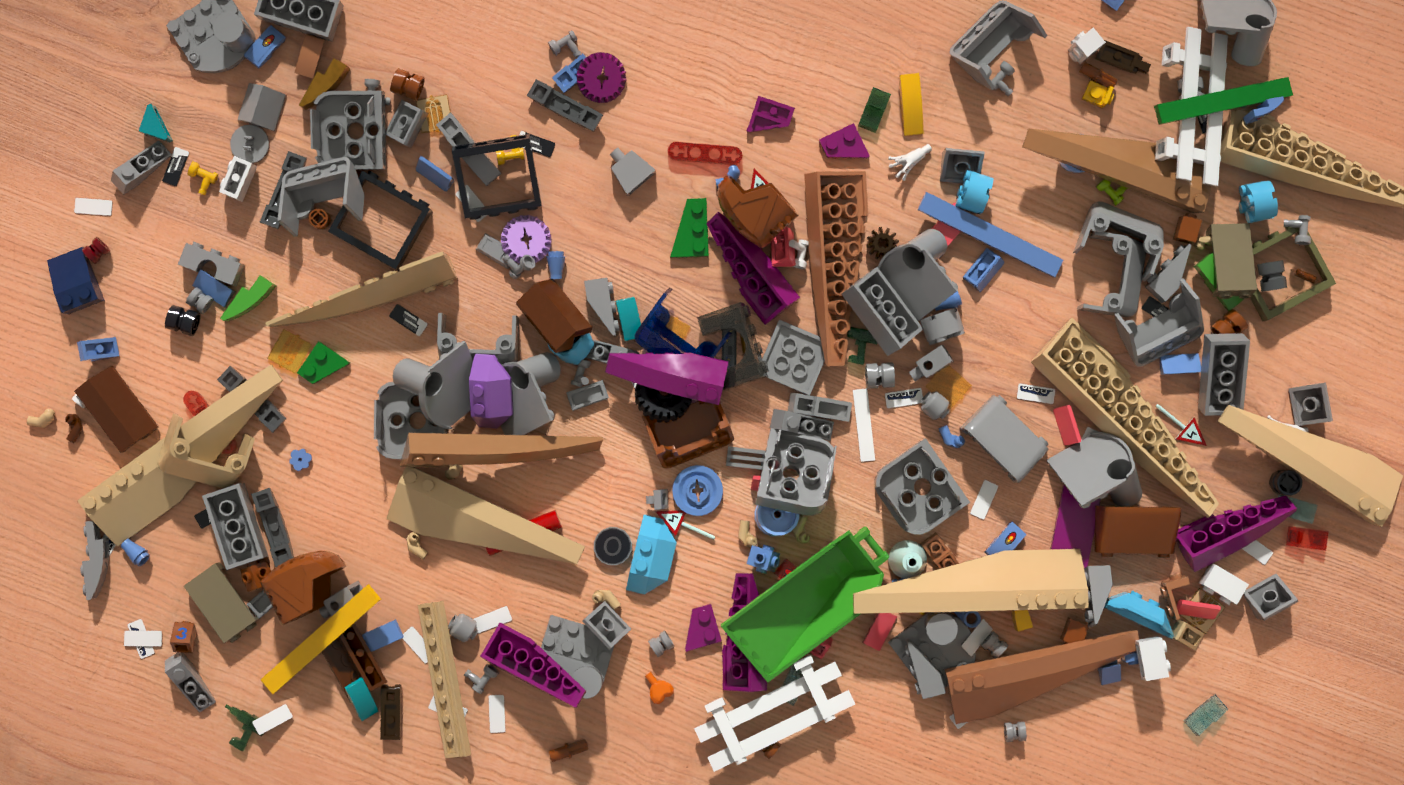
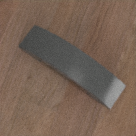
[527,79,603,132]
[260,151,307,229]
[217,366,287,433]
[251,488,294,567]

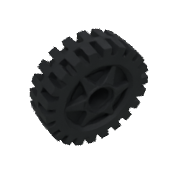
[635,384,692,423]

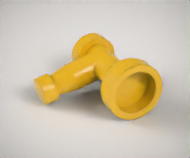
[496,135,525,165]
[187,161,218,195]

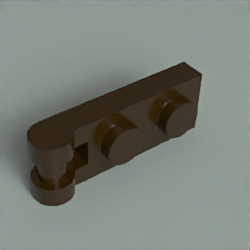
[380,684,402,740]

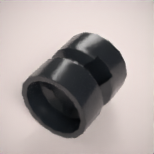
[165,305,201,336]
[1269,470,1302,496]

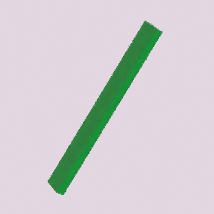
[1154,77,1293,125]

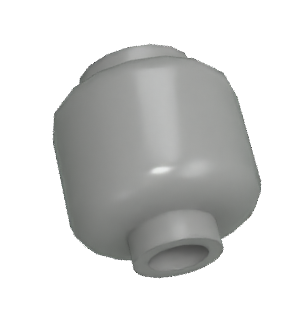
[920,391,950,420]
[448,614,478,642]

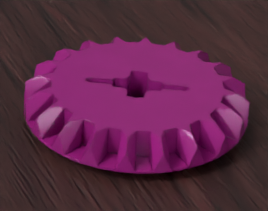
[577,52,627,103]

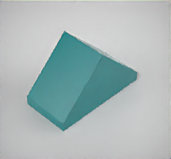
[139,104,173,143]

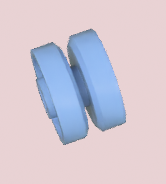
[754,505,799,536]

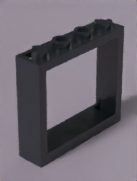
[452,134,542,220]
[328,171,432,271]

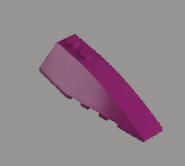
[706,212,800,325]
[605,353,728,405]
[1176,495,1297,572]
[722,573,767,692]
[480,623,586,708]

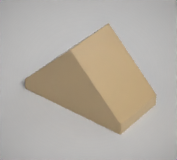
[1172,620,1204,651]

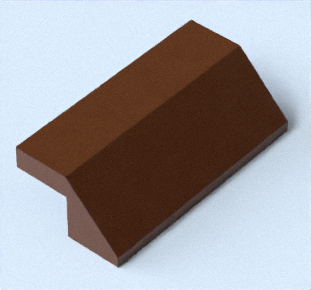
[516,279,593,353]
[74,366,159,453]
[322,623,387,703]

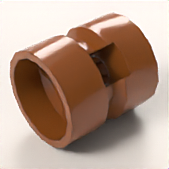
[390,68,425,101]
[1210,309,1248,334]

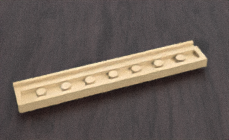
[418,601,471,758]

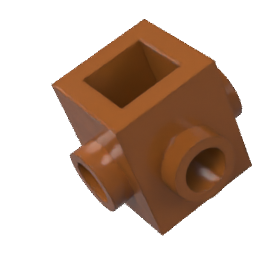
[240,560,271,592]

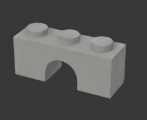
[178,241,245,287]

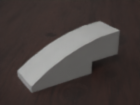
[788,393,852,422]

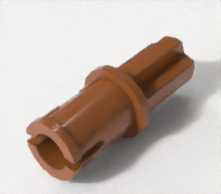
[1079,61,1118,88]
[549,739,588,762]

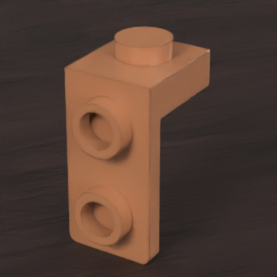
[1160,573,1190,621]

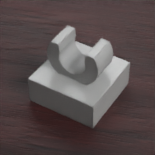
[646,489,669,510]

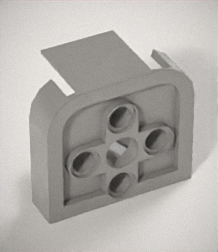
[310,91,386,170]
[374,382,447,459]
[755,428,837,516]
[874,438,970,535]

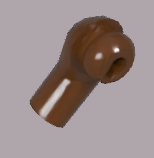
[65,414,83,443]

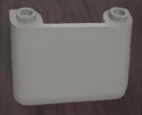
[960,395,1049,483]

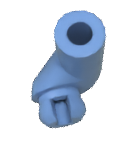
[715,165,740,189]

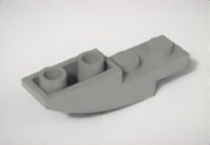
[436,112,502,186]
[80,521,109,600]

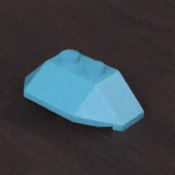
[626,515,677,594]
[1104,591,1174,639]

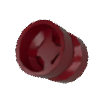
[82,237,110,264]

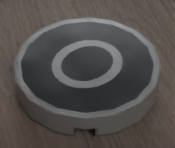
[594,527,632,565]

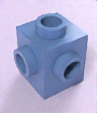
[747,544,780,574]

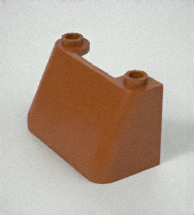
[642,400,734,468]
[1095,506,1181,558]

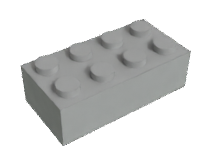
[254,0,344,42]
[842,267,923,356]
[1198,333,1250,416]
[202,483,268,570]

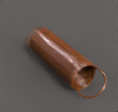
[1290,269,1321,284]

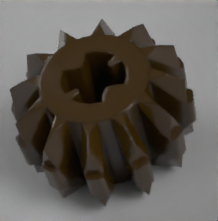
[866,227,899,259]

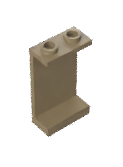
[1206,223,1257,299]
[184,562,259,643]

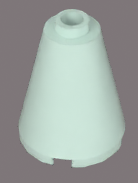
[888,540,927,579]

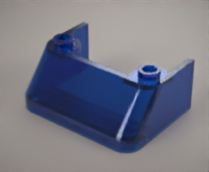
[635,287,732,358]

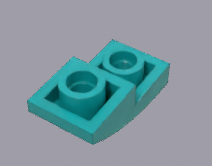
[616,297,644,341]
[344,677,379,721]

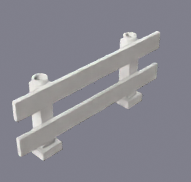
[1155,27,1228,186]
[694,655,855,772]

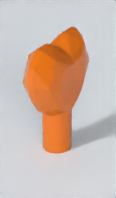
[645,672,674,704]

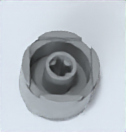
[920,307,965,345]

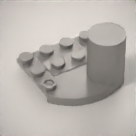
[166,0,256,73]
[1200,0,1277,66]
[878,229,958,321]
[393,341,473,429]
[501,352,560,435]
[1047,431,1142,508]
[888,612,976,698]
[541,615,614,699]

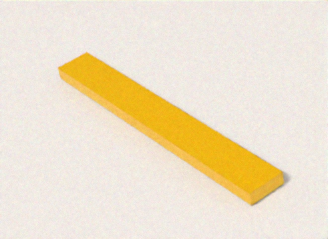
[261,584,381,694]

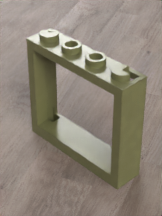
[1250,226,1336,321]

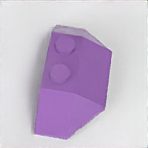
[469,354,513,429]

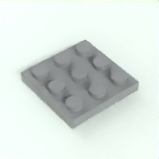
[756,320,825,396]

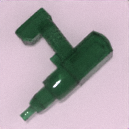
[847,327,878,365]
[225,704,267,751]

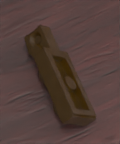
[1095,40,1151,74]

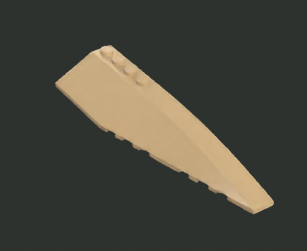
[1031,318,1219,518]
[77,365,283,547]
[853,549,1089,614]

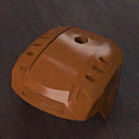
[717,174,799,248]
[260,551,346,625]

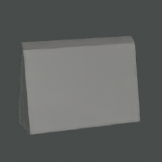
[237,83,286,132]
[386,100,429,148]
[940,148,985,183]
[1289,383,1333,426]
[1243,574,1298,621]
[582,601,631,650]

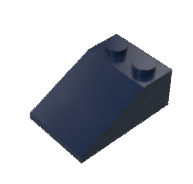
[47,247,105,314]

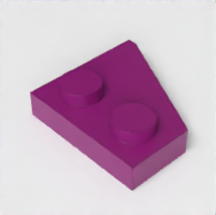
[747,96,795,132]
[819,123,870,159]
[685,603,722,652]

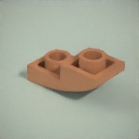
[294,34,325,79]
[920,532,959,569]

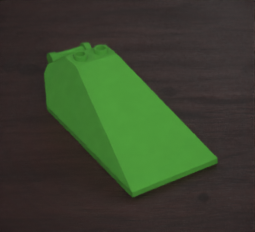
[721,526,889,682]

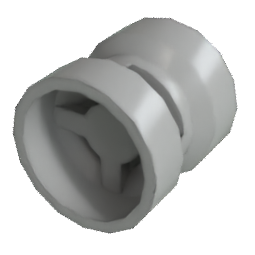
[186,287,214,314]
[648,631,675,657]
[981,631,1008,658]
[1004,722,1027,742]

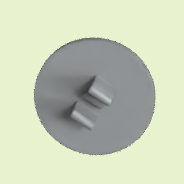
[230,125,269,163]

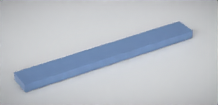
[917,192,1063,278]

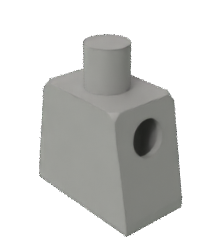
[610,148,656,196]
[909,345,954,381]
[319,581,363,619]

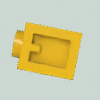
[1082,80,1114,108]

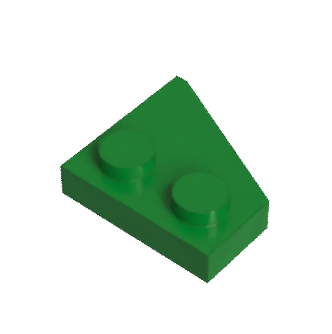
[297,341,351,384]

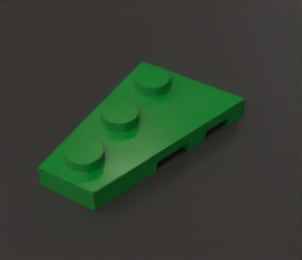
[670,198,709,258]

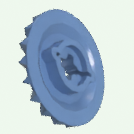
[672,465,723,516]

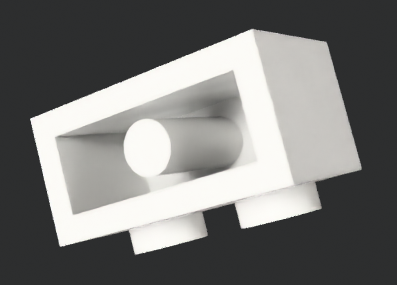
[1068,27,1106,64]
[219,156,257,202]
[1199,564,1249,605]
[1135,636,1171,681]

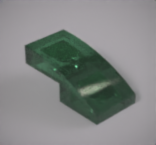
[858,87,891,133]

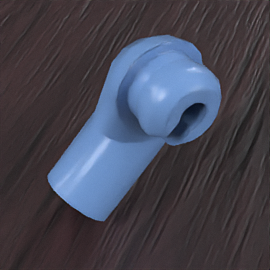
[938,425,965,448]

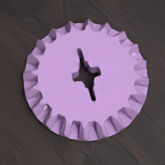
[501,215,551,264]

